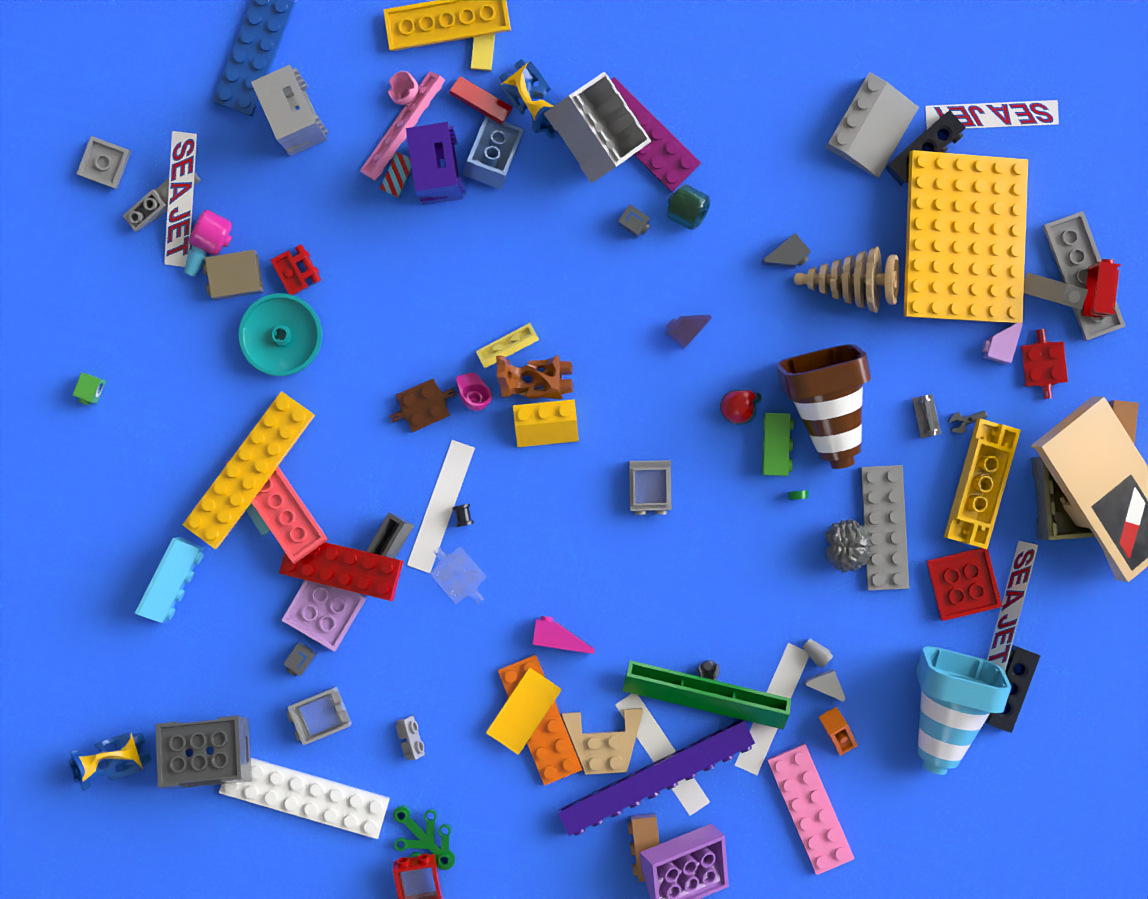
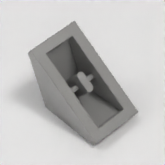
[803,669,845,702]

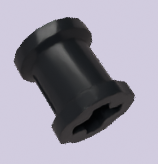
[452,503,474,527]

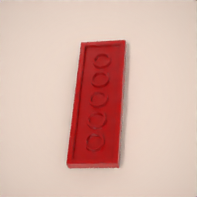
[279,542,404,602]

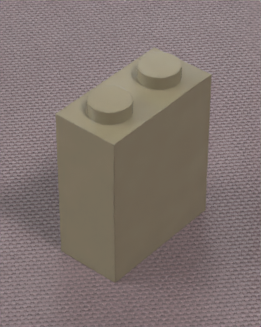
[203,250,264,300]

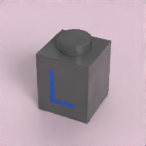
[618,204,651,238]
[284,642,317,676]

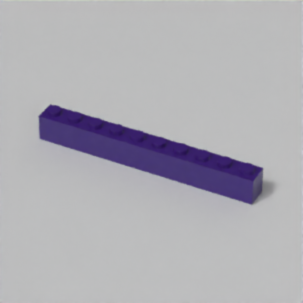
[558,719,755,836]

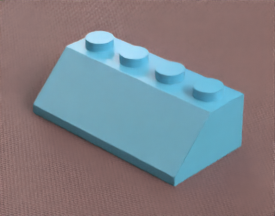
[135,537,204,623]

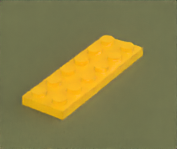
[383,0,511,51]

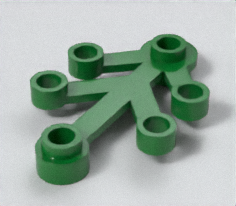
[393,805,455,870]

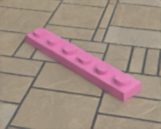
[360,71,445,181]

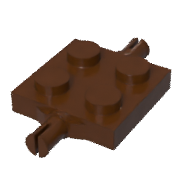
[389,378,457,432]

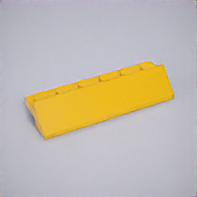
[944,418,1021,549]

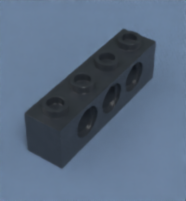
[885,110,966,186]
[985,645,1041,733]

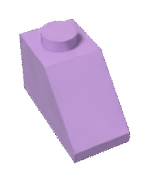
[982,322,1023,364]

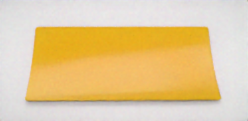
[486,668,562,755]

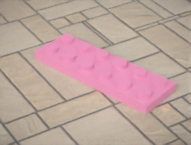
[767,743,855,875]

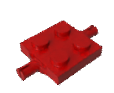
[1021,329,1068,399]

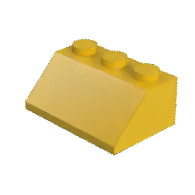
[513,399,579,447]

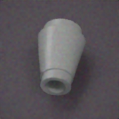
[802,638,833,668]

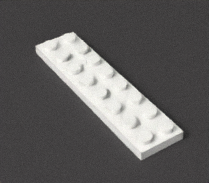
[219,758,390,839]

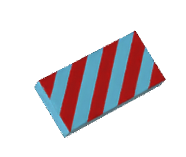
[380,152,412,198]

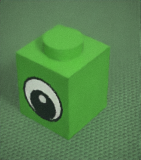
[73,372,106,405]

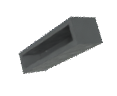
[366,513,414,558]

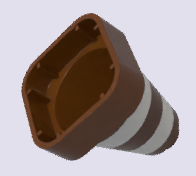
[776,344,871,469]

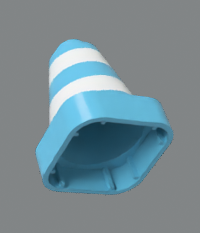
[916,646,1011,775]

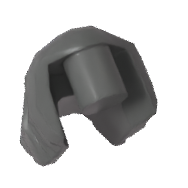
[697,660,720,681]

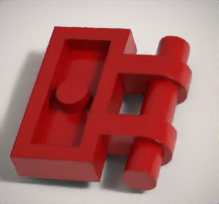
[271,244,321,296]

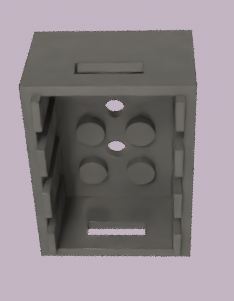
[155,715,252,790]

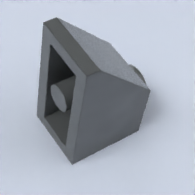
[761,233,811,268]

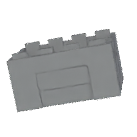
[251,65,329,156]
[544,72,651,183]

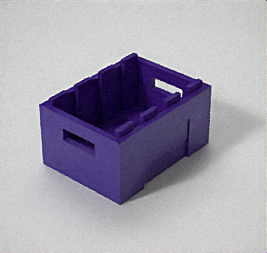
[405,122,466,205]

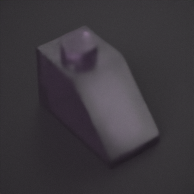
[665,315,712,350]

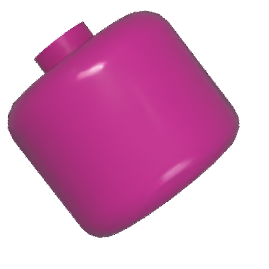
[189,210,232,256]

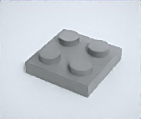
[77,136,131,190]

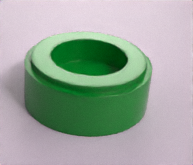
[788,490,809,500]

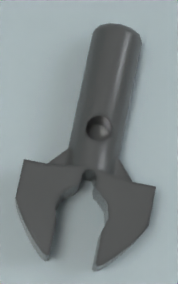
[947,411,987,434]

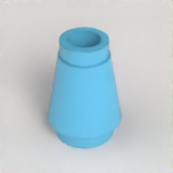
[184,245,208,277]

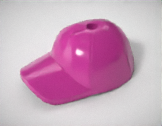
[456,373,492,411]

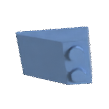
[463,116,524,190]

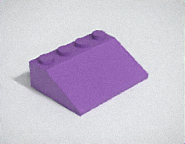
[640,823,729,899]

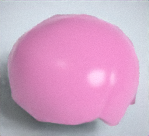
[388,71,418,105]

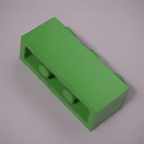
[762,413,794,476]

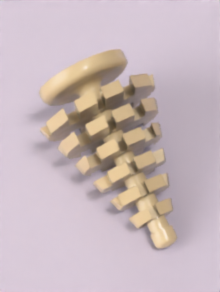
[794,246,899,313]

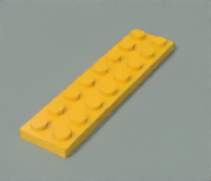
[182,391,315,550]

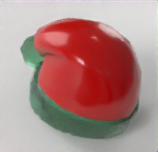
[720,390,762,425]

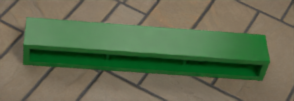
[622,660,791,730]

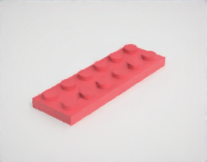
[225,460,328,564]

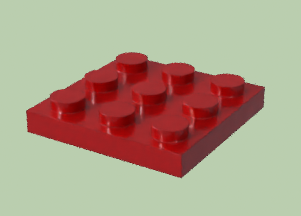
[926,548,1002,621]

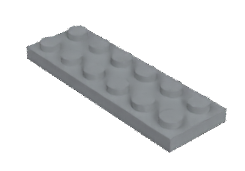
[1043,211,1126,341]
[860,465,909,591]

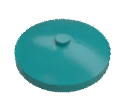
[239,293,323,376]

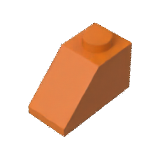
[819,707,858,756]

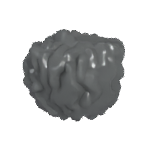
[825,519,872,573]

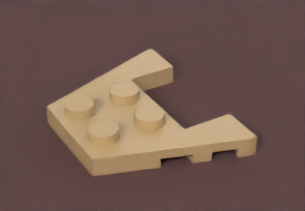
[562,708,643,775]

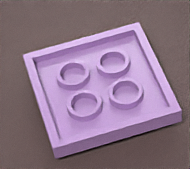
[281,580,367,652]

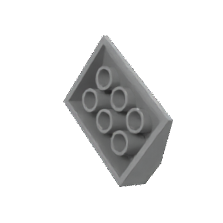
[825,72,919,178]

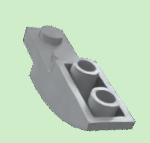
[123,173,201,232]

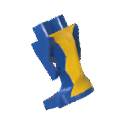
[499,59,558,139]
[68,732,152,791]

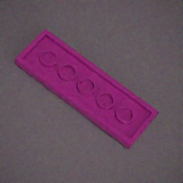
[611,77,701,193]

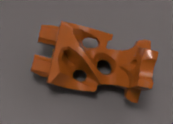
[496,355,573,400]

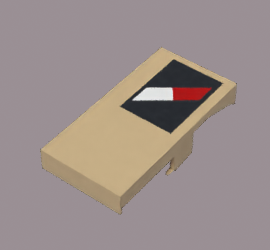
[1031,396,1148,582]

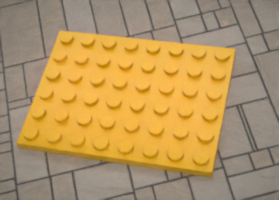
[904,150,1028,324]

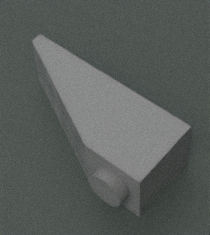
[1024,273,1088,310]

